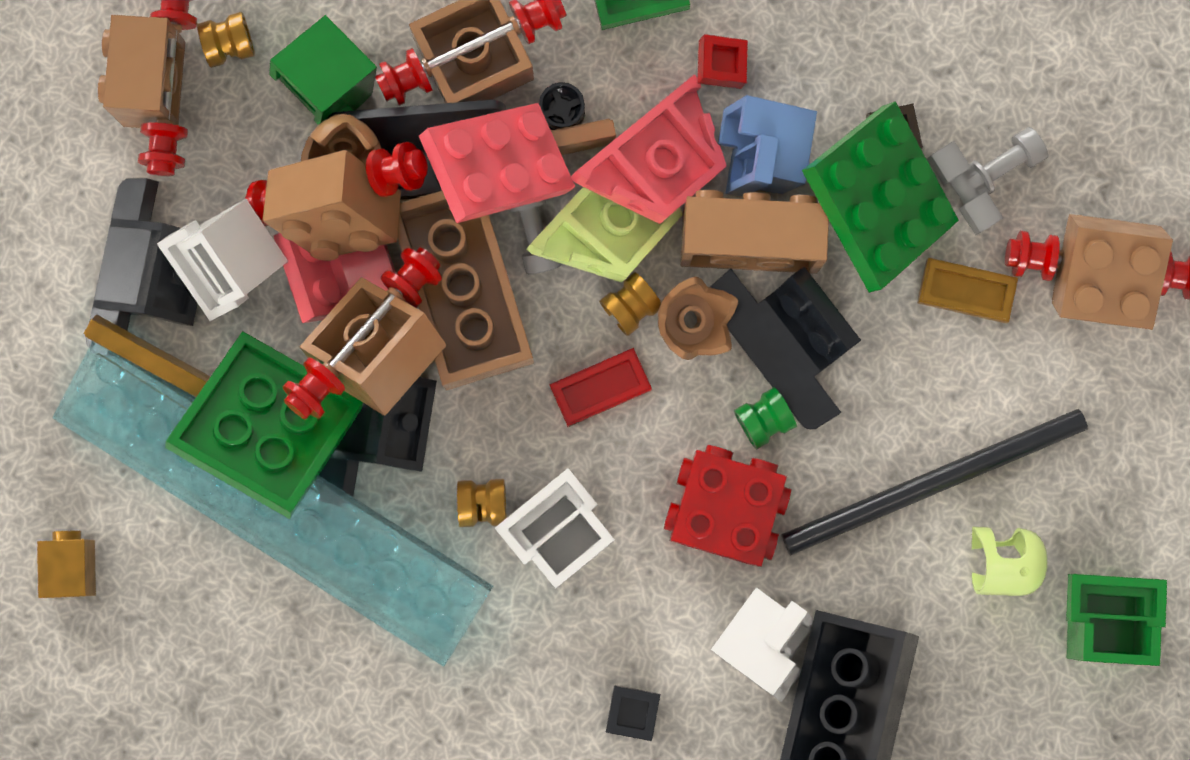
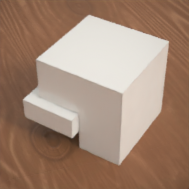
[157,199,288,321]
[495,468,615,589]
[711,588,813,702]

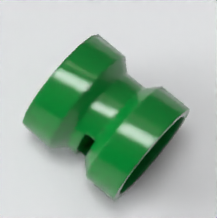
[733,387,797,450]

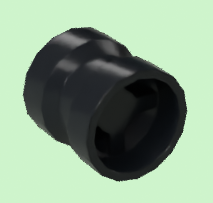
[539,82,585,130]

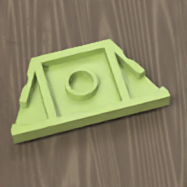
[526,187,683,283]

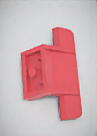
[273,233,396,323]

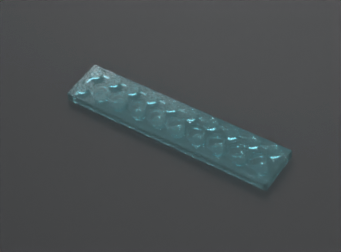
[52,341,494,667]

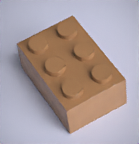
[680,190,829,274]

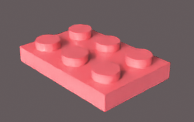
[419,103,575,223]

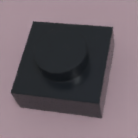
[605,685,661,741]

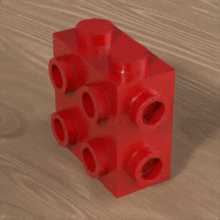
[663,445,792,567]

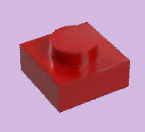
[697,34,748,89]

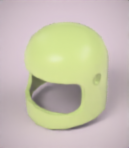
[971,527,1047,596]

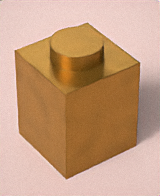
[37,531,96,598]

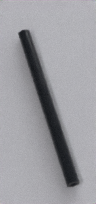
[781,409,1088,556]

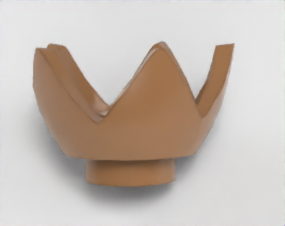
[300,114,381,164]
[658,276,738,360]

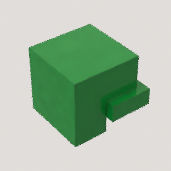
[269,15,377,125]
[1066,574,1167,666]

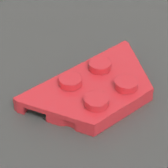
[570,74,727,224]

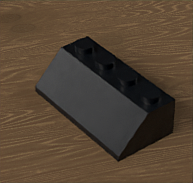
[780,610,919,760]

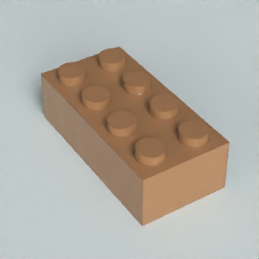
[398,191,534,391]

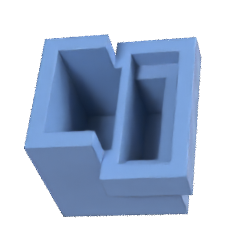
[718,95,817,197]

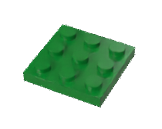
[802,101,959,293]
[165,331,363,519]

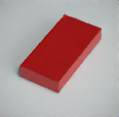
[549,348,652,427]

